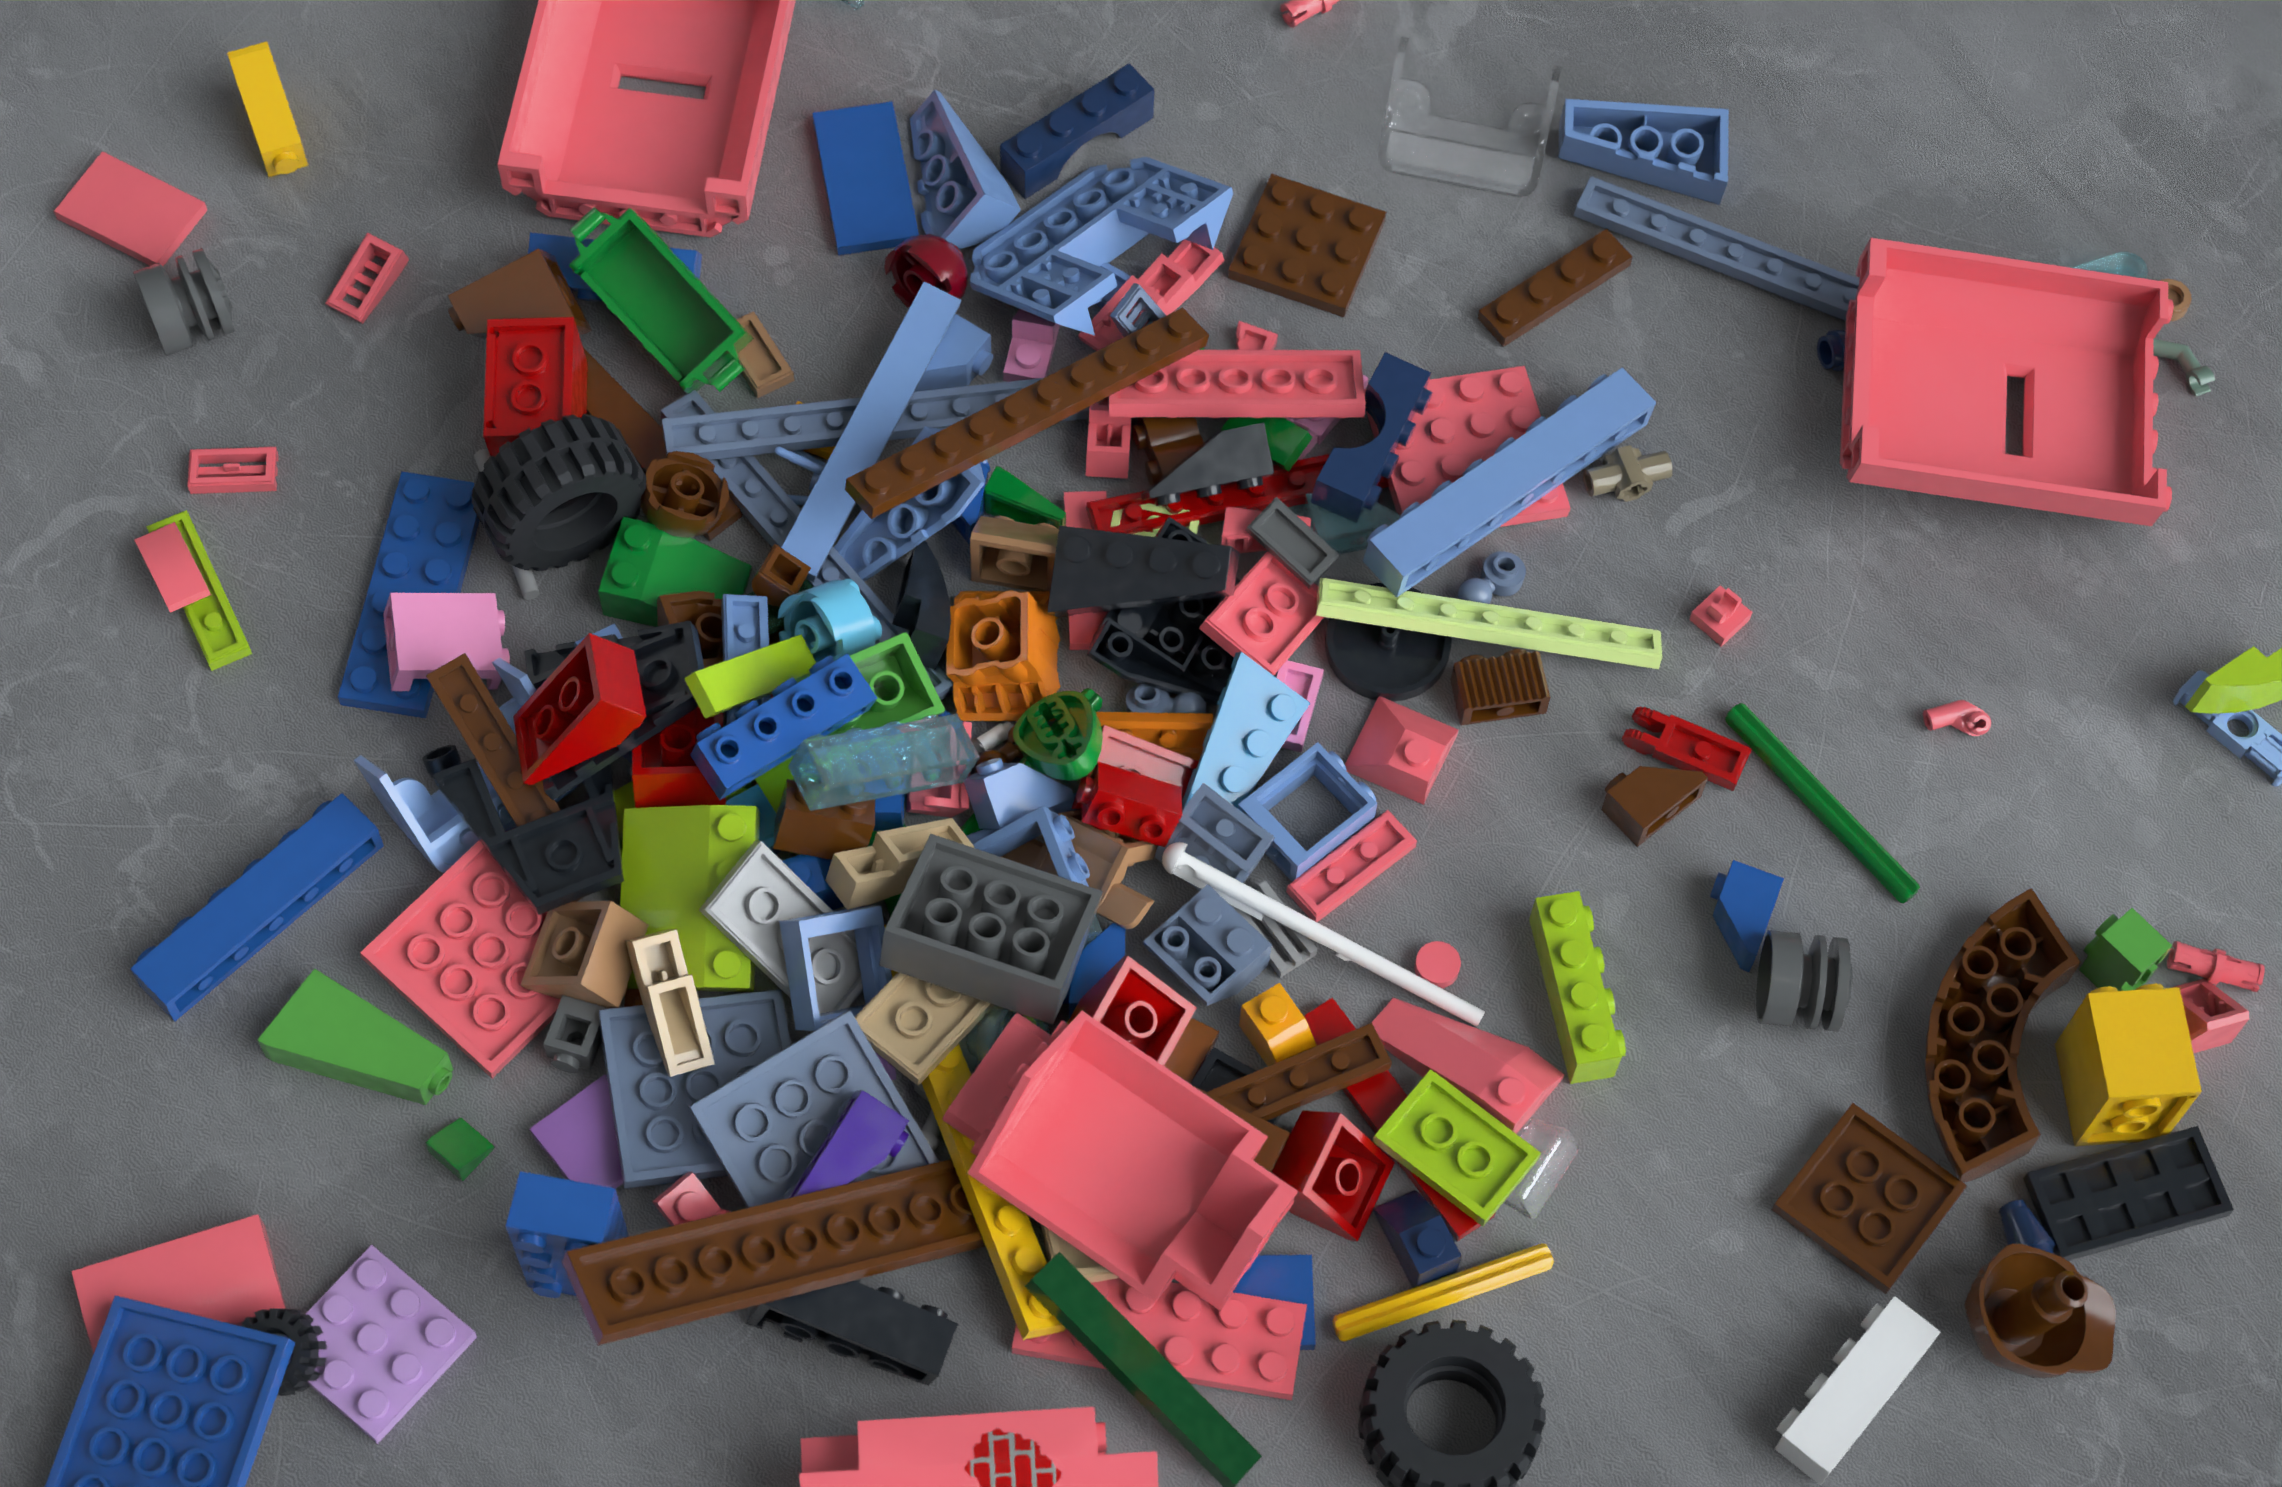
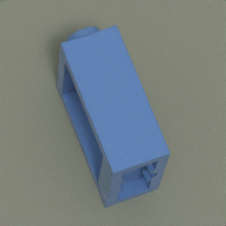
[1238,742,1377,882]
[973,806,1090,886]
[779,906,892,1031]

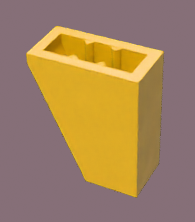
[227,41,308,177]

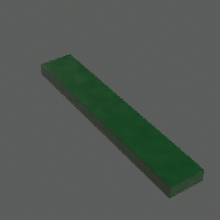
[1025,1252,1262,1487]

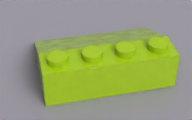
[620,805,760,992]

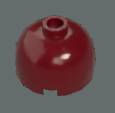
[884,234,968,308]

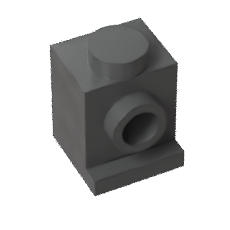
[543,995,606,1073]

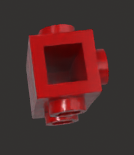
[1077,761,1182,847]

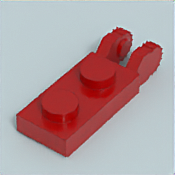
[1621,706,1752,791]

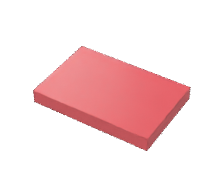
[54,151,207,266]
[1199,551,1325,675]

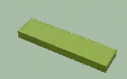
[146,510,252,671]
[684,634,816,719]

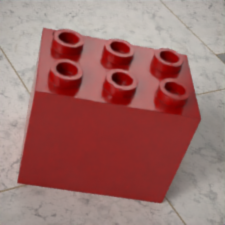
[483,317,588,457]

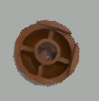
[641,451,729,538]

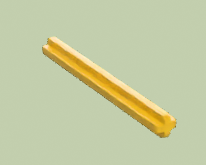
[1332,1243,1554,1342]

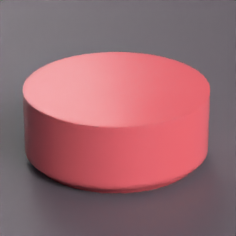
[1414,941,1461,988]

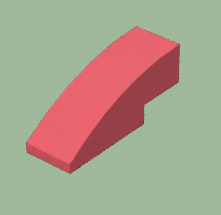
[1086,397,1131,479]

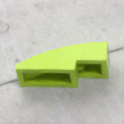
[2185,646,2282,714]

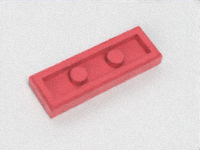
[1286,810,1417,922]

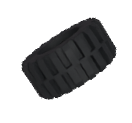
[472,414,647,571]
[1358,1320,1546,1487]

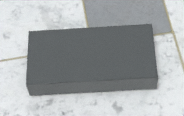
[1246,497,1340,589]

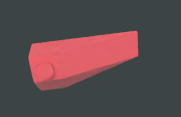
[1372,998,1565,1134]

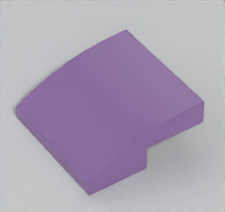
[530,1074,623,1189]

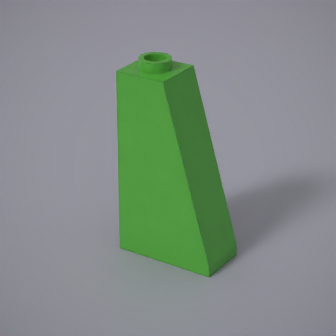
[257,968,453,1105]

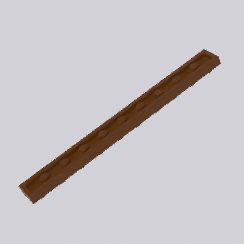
[845,307,1209,519]

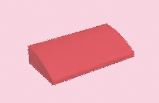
[71,1214,286,1353]

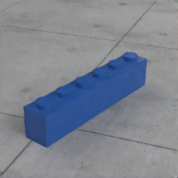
[130,793,384,1022]

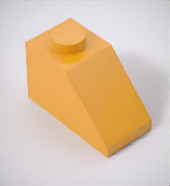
[1239,983,1317,1066]

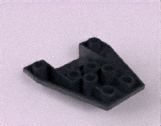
[1087,517,1278,705]

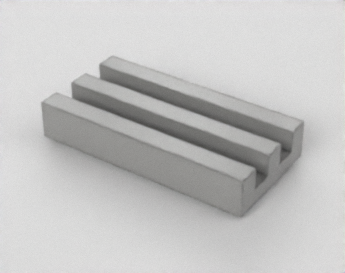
[1230,880,1318,978]

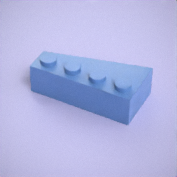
[1558,99,1728,205]

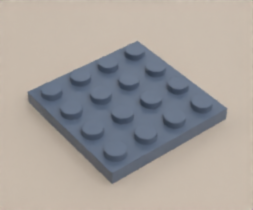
[598,989,791,1189]
[688,1010,939,1208]

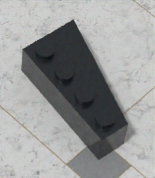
[746,1279,958,1386]

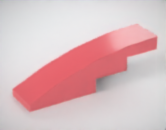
[1078,239,1225,351]

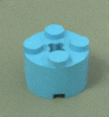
[778,578,882,663]

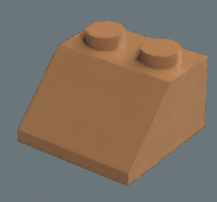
[970,516,1059,591]
[521,901,649,1008]

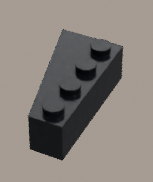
[1047,526,1240,618]

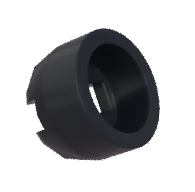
[422,745,462,779]

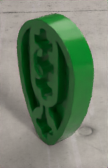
[1013,691,1103,781]

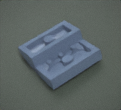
[1155,783,1275,891]

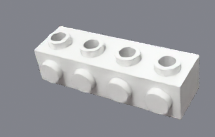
[1774,1296,1940,1486]

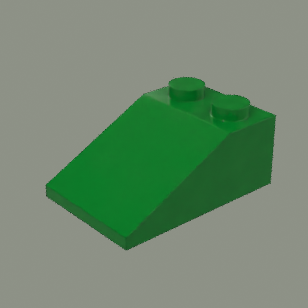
[598,517,752,627]

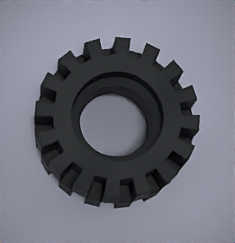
[242,1308,327,1396]

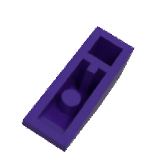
[788,1090,910,1198]

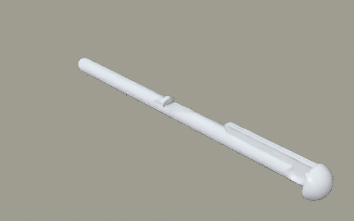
[1162,842,1485,1027]

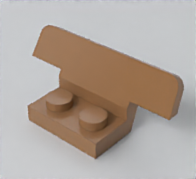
[1001,810,1158,929]

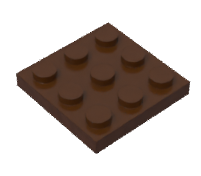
[1228,174,1387,317]
[1771,1103,1967,1294]

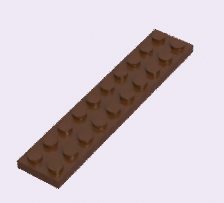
[562,1159,986,1346]

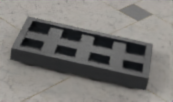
[2023,1126,2234,1261]

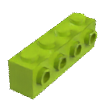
[1529,891,1626,1084]

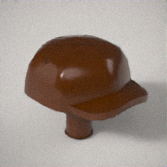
[1965,1244,2116,1378]

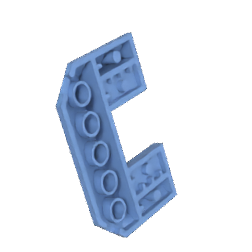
[970,157,1233,336]

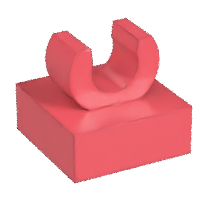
[1689,585,1752,647]

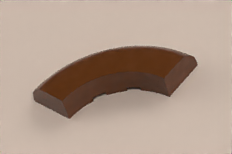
[1925,888,2081,1182]

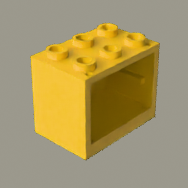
[2055,983,2202,1147]

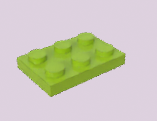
[1373,1069,1541,1227]

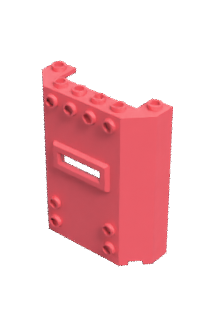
[497,0,796,238]
[1840,238,2173,526]

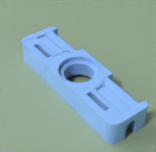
[2173,670,2282,786]

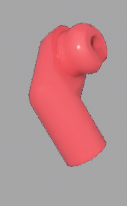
[1923,700,1991,736]

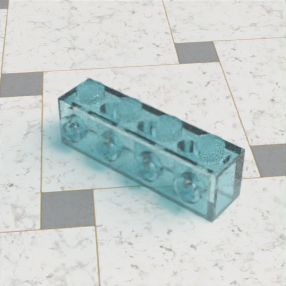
[788,714,980,811]

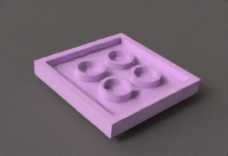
[284,1245,477,1444]

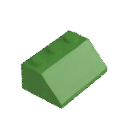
[795,632,946,764]

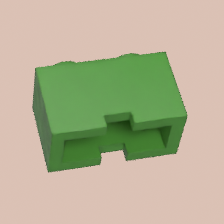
[2079,908,2172,991]

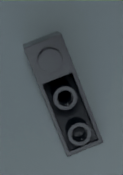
[1141,423,1274,506]

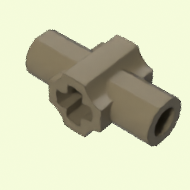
[1583,445,1673,502]

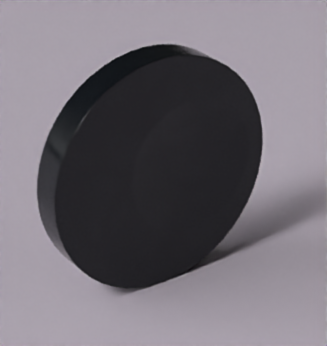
[1325,583,1452,702]

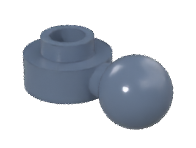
[1458,551,1526,604]
[1126,683,1206,713]

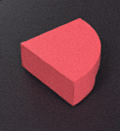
[1236,321,1278,350]

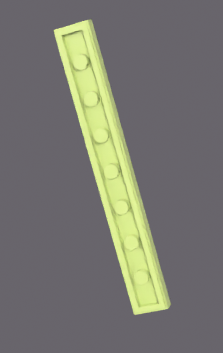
[1316,578,1662,669]

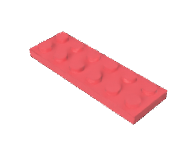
[1108,350,1366,419]
[1011,1261,1307,1400]

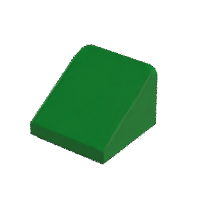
[425,1118,495,1181]

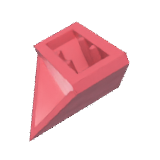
[2171,978,2249,1053]

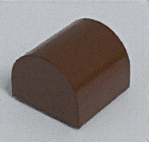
[752,544,811,607]

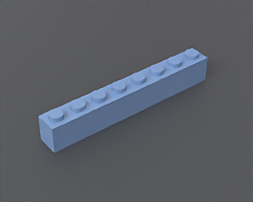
[1363,367,1656,598]

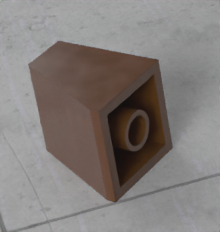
[448,248,592,339]

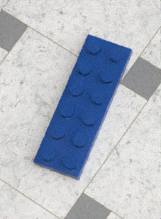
[338,471,480,718]

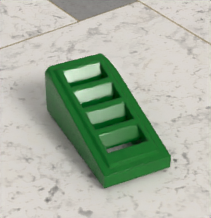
[984,466,1066,529]

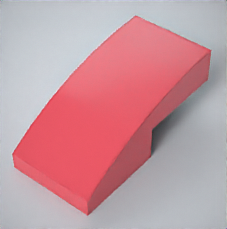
[134,522,211,613]

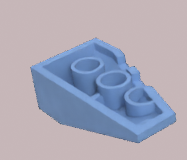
[910,89,1021,249]
[834,426,986,582]

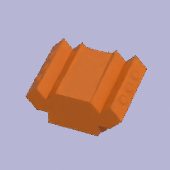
[946,590,1061,721]

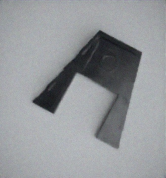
[524,621,704,800]
[432,758,624,915]

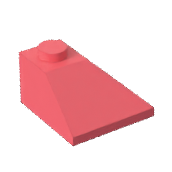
[1345,696,1459,805]

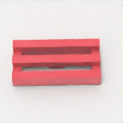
[187,447,278,494]

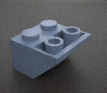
[1143,884,1272,1006]

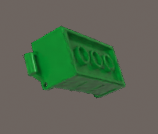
[569,206,754,394]

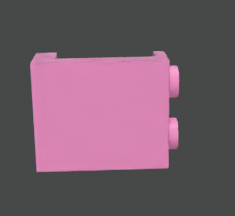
[383,593,510,691]

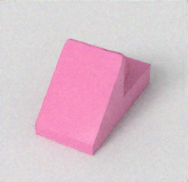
[1003,309,1060,382]

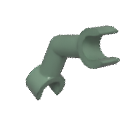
[2153,338,2215,396]

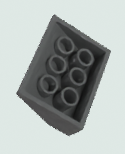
[879,834,1103,1025]

